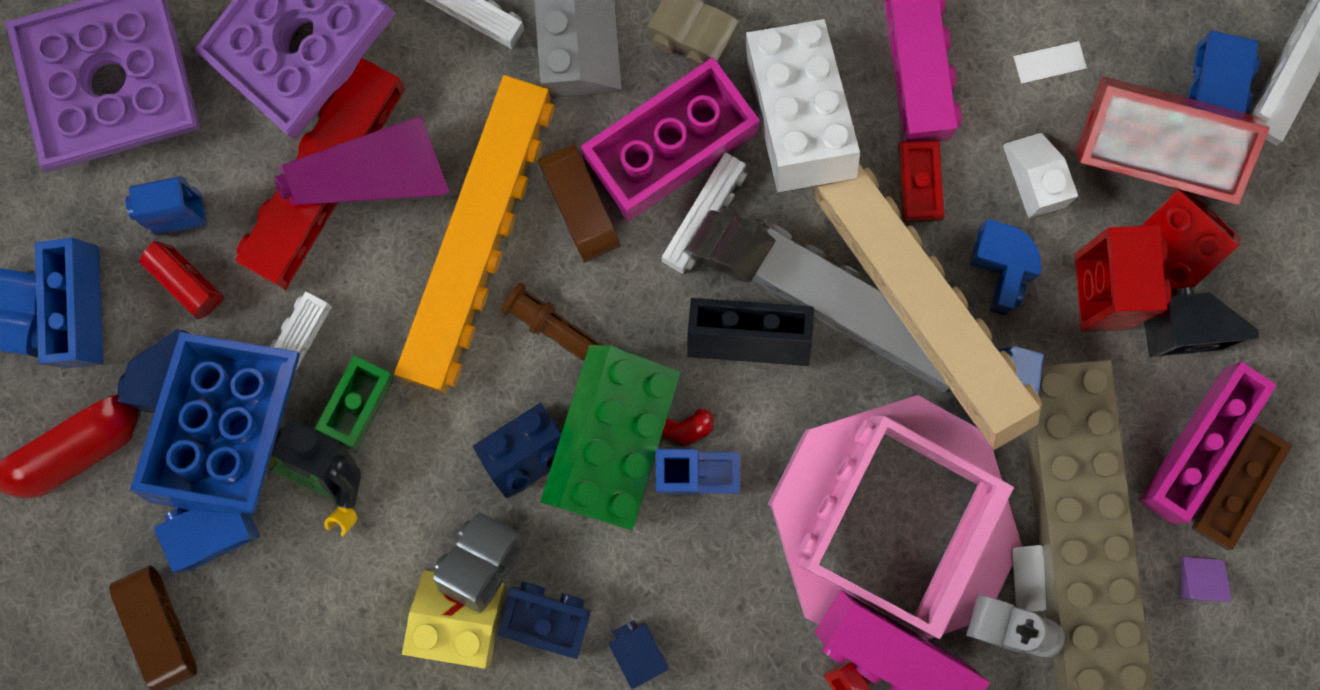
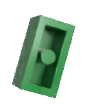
[315,355,394,453]

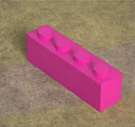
[884,0,962,141]
[1138,361,1277,524]
[814,590,990,690]

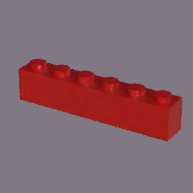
[234,57,405,291]

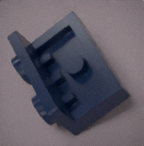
[473,402,561,498]
[497,581,592,659]

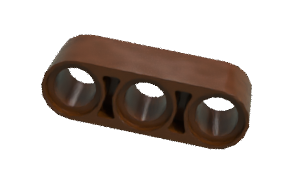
[538,144,621,263]
[109,565,197,690]

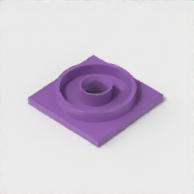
[5,0,201,173]
[194,0,396,140]

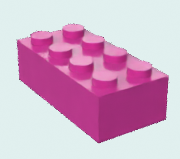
[581,57,760,222]

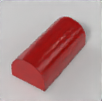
[139,241,224,320]

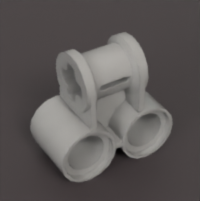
[966,595,1065,658]

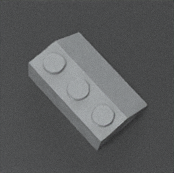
[534,0,622,97]

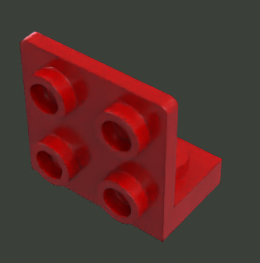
[1141,188,1241,290]

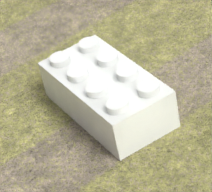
[746,19,860,192]

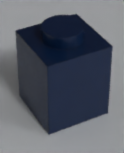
[608,620,669,689]

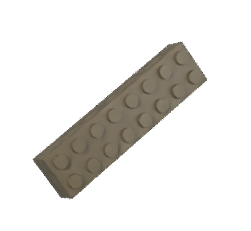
[1025,360,1154,690]

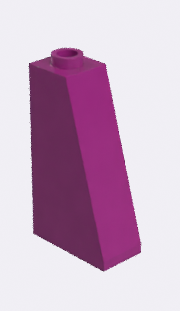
[274,116,450,205]

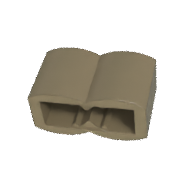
[647,0,739,68]

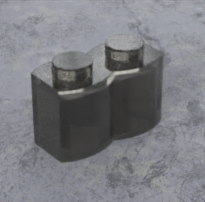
[683,208,776,283]

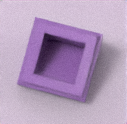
[1180,557,1231,602]

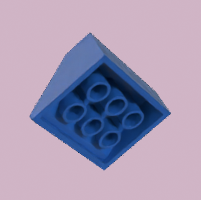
[130,332,300,514]

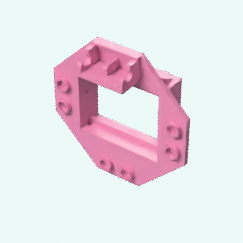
[768,395,1022,640]

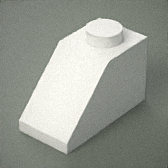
[1003,133,1078,219]

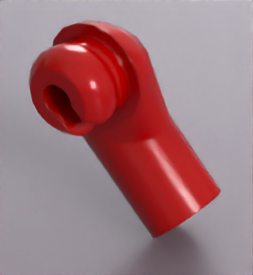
[661,409,714,446]

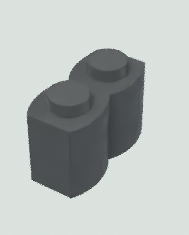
[433,512,526,613]

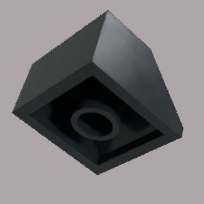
[1144,287,1259,358]

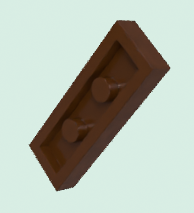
[1191,423,1292,550]

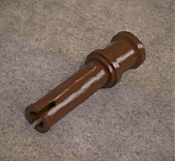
[501,282,602,361]

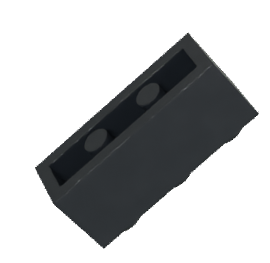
[687,298,814,366]

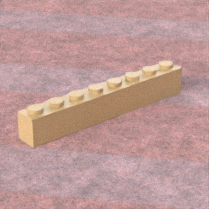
[814,164,1042,450]

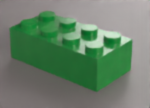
[540,345,680,531]

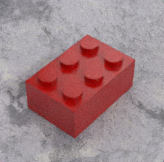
[1074,225,1171,332]

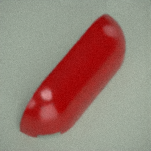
[0,394,139,498]

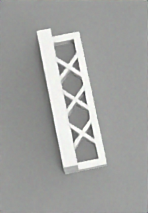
[1249,0,1320,145]

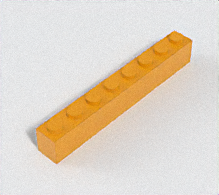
[394,75,555,394]

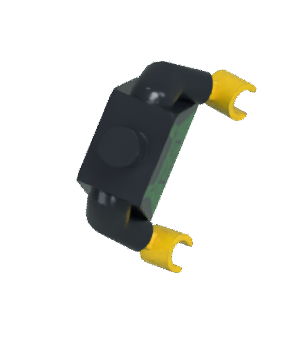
[265,419,361,537]

